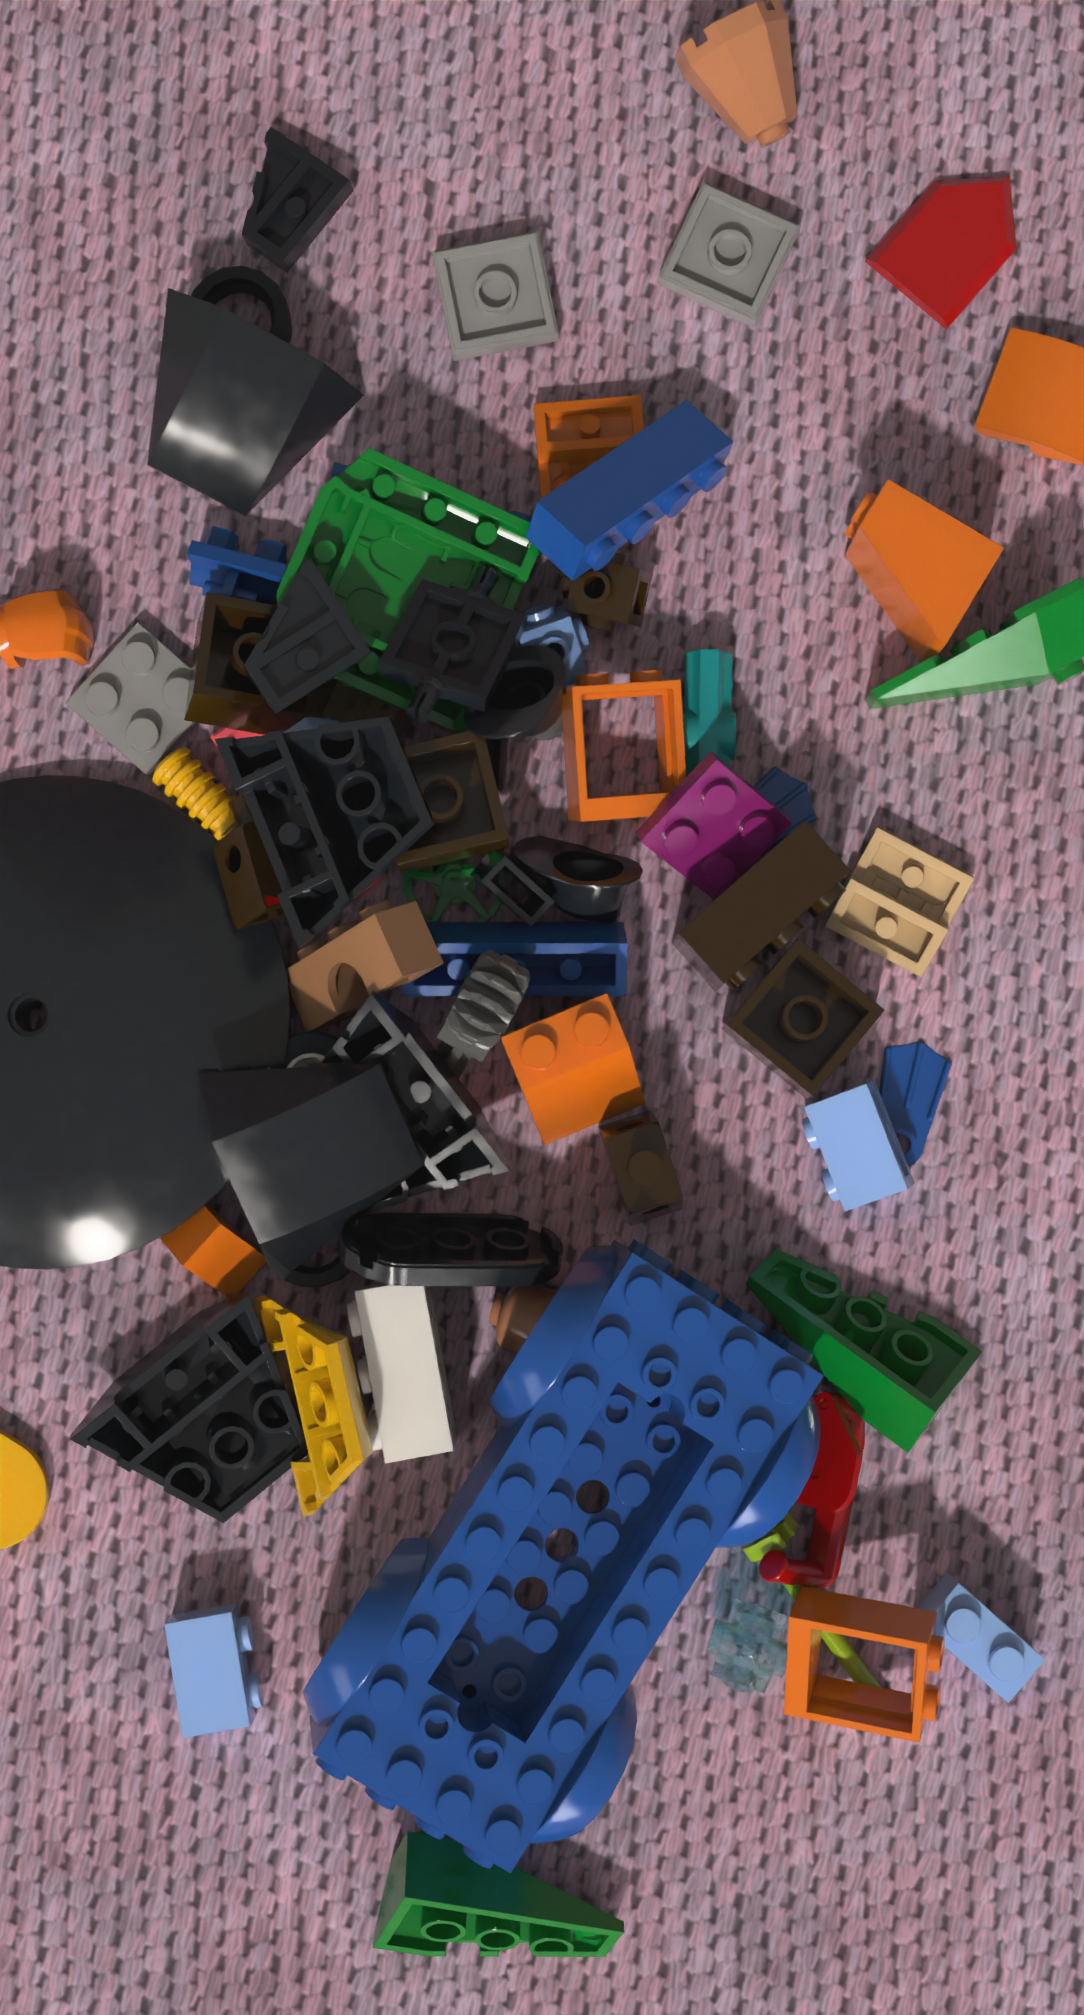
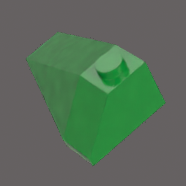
[746,1249,982,1453]
[373,1830,624,1957]

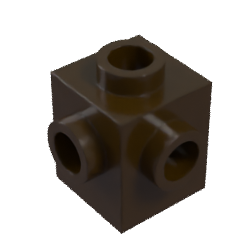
[563,552,653,632]

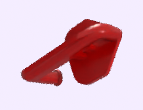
[759,1392,865,1588]

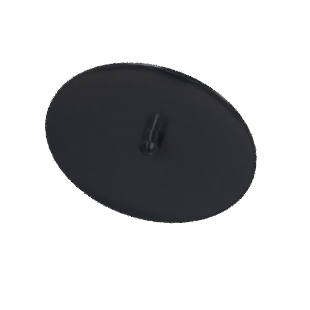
[0,775,291,1270]

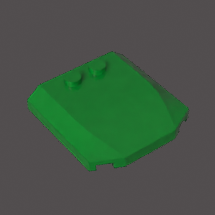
[276,448,540,734]

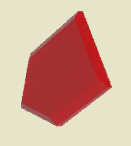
[865,175,1016,330]

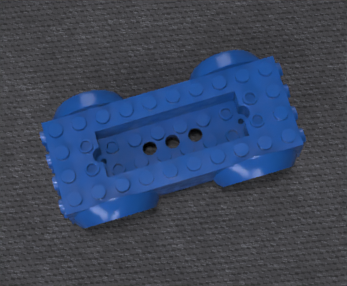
[302,1239,824,1873]

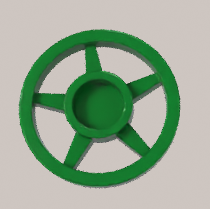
[404,853,506,922]

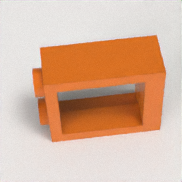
[562,670,686,822]
[784,1586,945,1743]

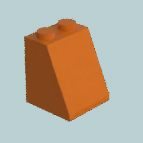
[844,479,1004,662]
[500,993,646,1146]

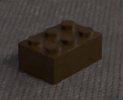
[672,820,851,992]

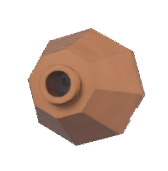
[675,0,797,148]

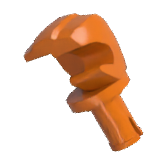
[0,589,95,669]

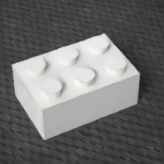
[347,1283,457,1464]

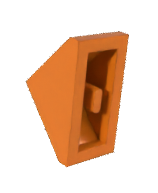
[160,1203,266,1299]

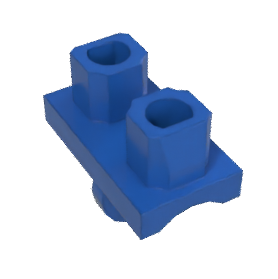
[187,526,287,606]

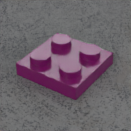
[635,751,792,900]

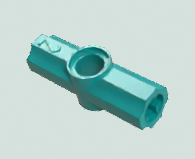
[682,649,736,777]

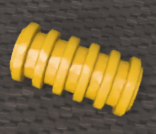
[152,747,237,841]

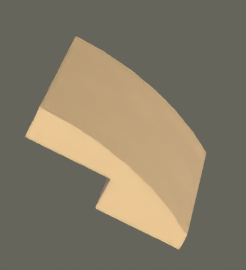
[825,825,975,977]

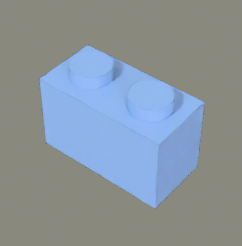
[802,1080,915,1212]
[917,1572,1045,1703]
[164,1602,263,1738]

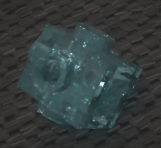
[706,1598,789,1694]

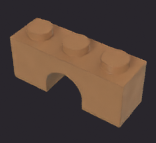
[286,900,443,1032]

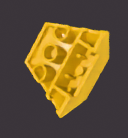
[254,1295,373,1517]

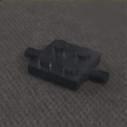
[379,565,526,724]

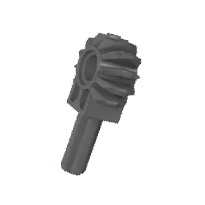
[436,949,530,1079]

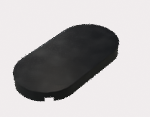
[339,1213,563,1287]

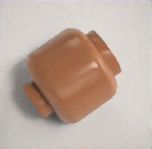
[489,1284,557,1354]

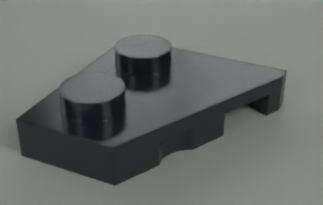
[242,127,354,273]
[243,559,371,716]

